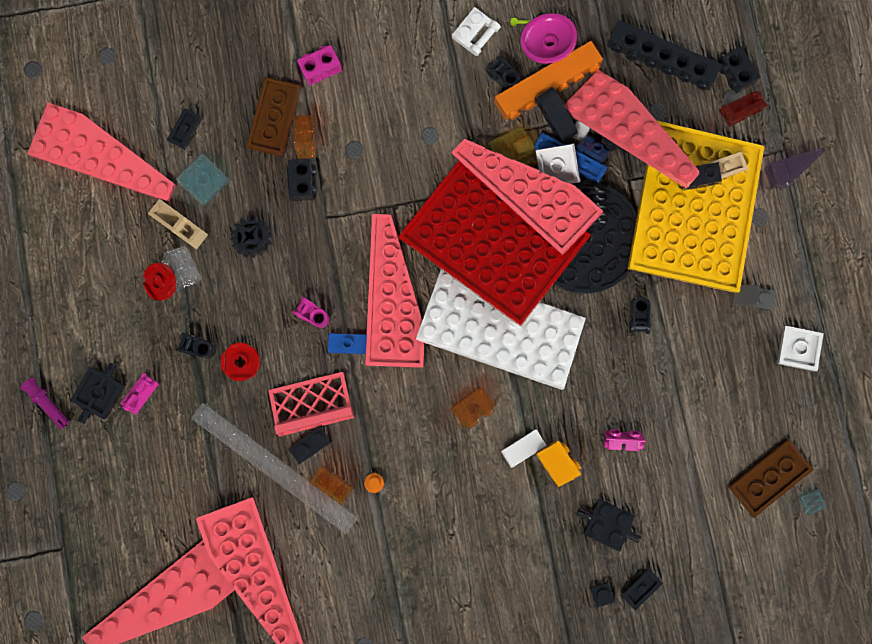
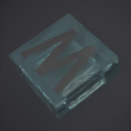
[799,489,827,515]

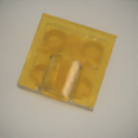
[488,127,538,166]

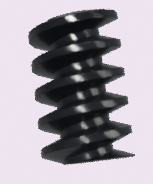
[581,187,608,229]

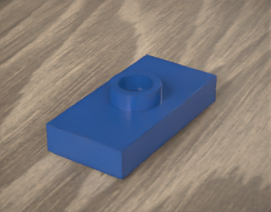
[328,334,367,354]

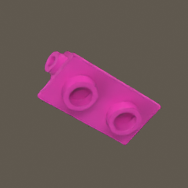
[120,373,159,415]
[604,429,646,451]

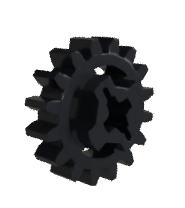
[230,216,272,258]

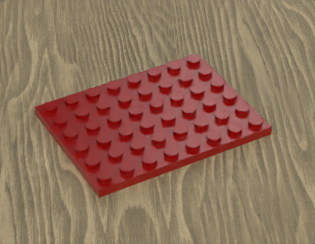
[398,161,591,327]

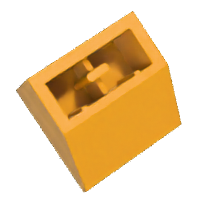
[535,441,581,487]

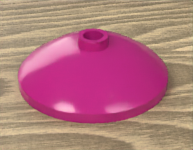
[521,13,577,64]

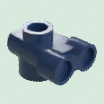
[576,135,609,164]

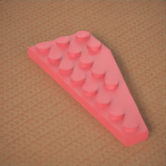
[564,70,699,188]
[27,102,176,203]
[451,139,603,255]
[365,214,424,368]
[196,497,303,644]
[82,540,234,644]

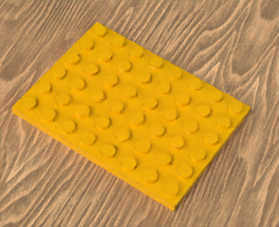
[627,121,764,293]

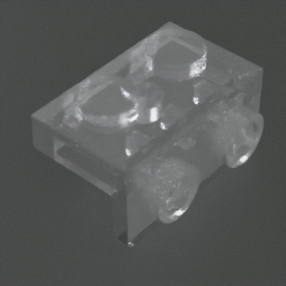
[161,246,202,292]

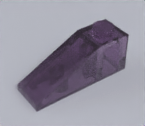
[764,147,826,190]

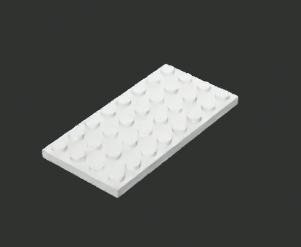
[416,270,586,390]

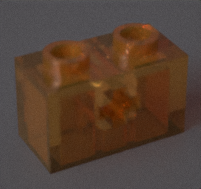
[294,115,317,159]
[450,387,496,429]
[309,466,355,505]

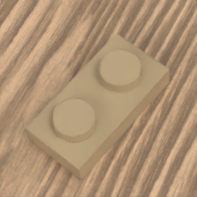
[707,152,748,179]

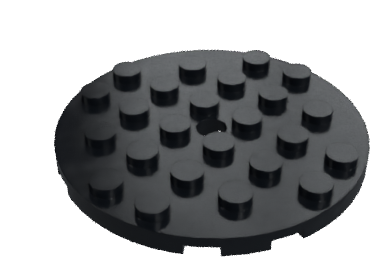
[554,181,637,294]

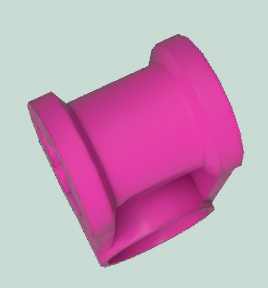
[291,296,330,328]

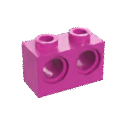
[297,45,342,86]

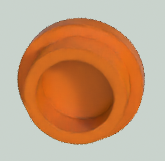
[364,473,384,493]

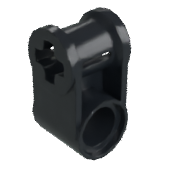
[485,55,519,90]
[629,297,651,334]
[176,332,216,359]

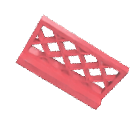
[268,372,354,437]

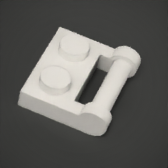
[452,7,501,56]

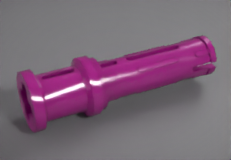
[20,377,70,430]

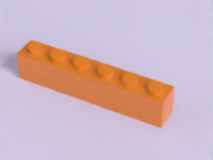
[494,41,603,121]

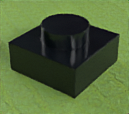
[589,581,615,608]

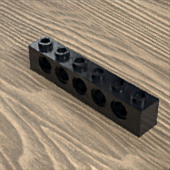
[607,20,722,91]

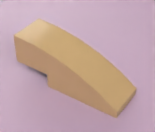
[148,199,208,250]

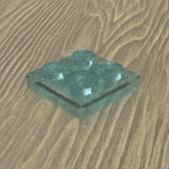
[176,153,231,207]

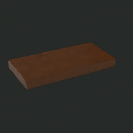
[246,77,302,157]
[727,439,814,518]

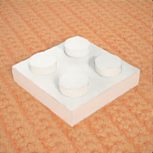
[536,144,580,184]
[777,326,824,372]

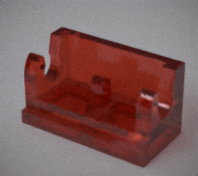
[719,91,767,127]

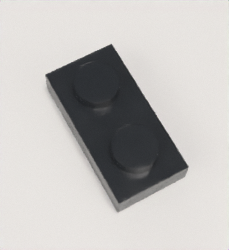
[167,108,202,150]
[288,426,331,465]
[620,568,663,611]

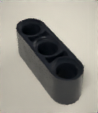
[535,87,578,143]

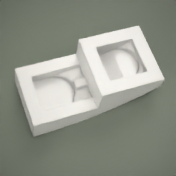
[501,429,547,468]

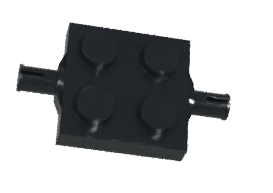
[70,362,125,424]
[577,499,641,552]

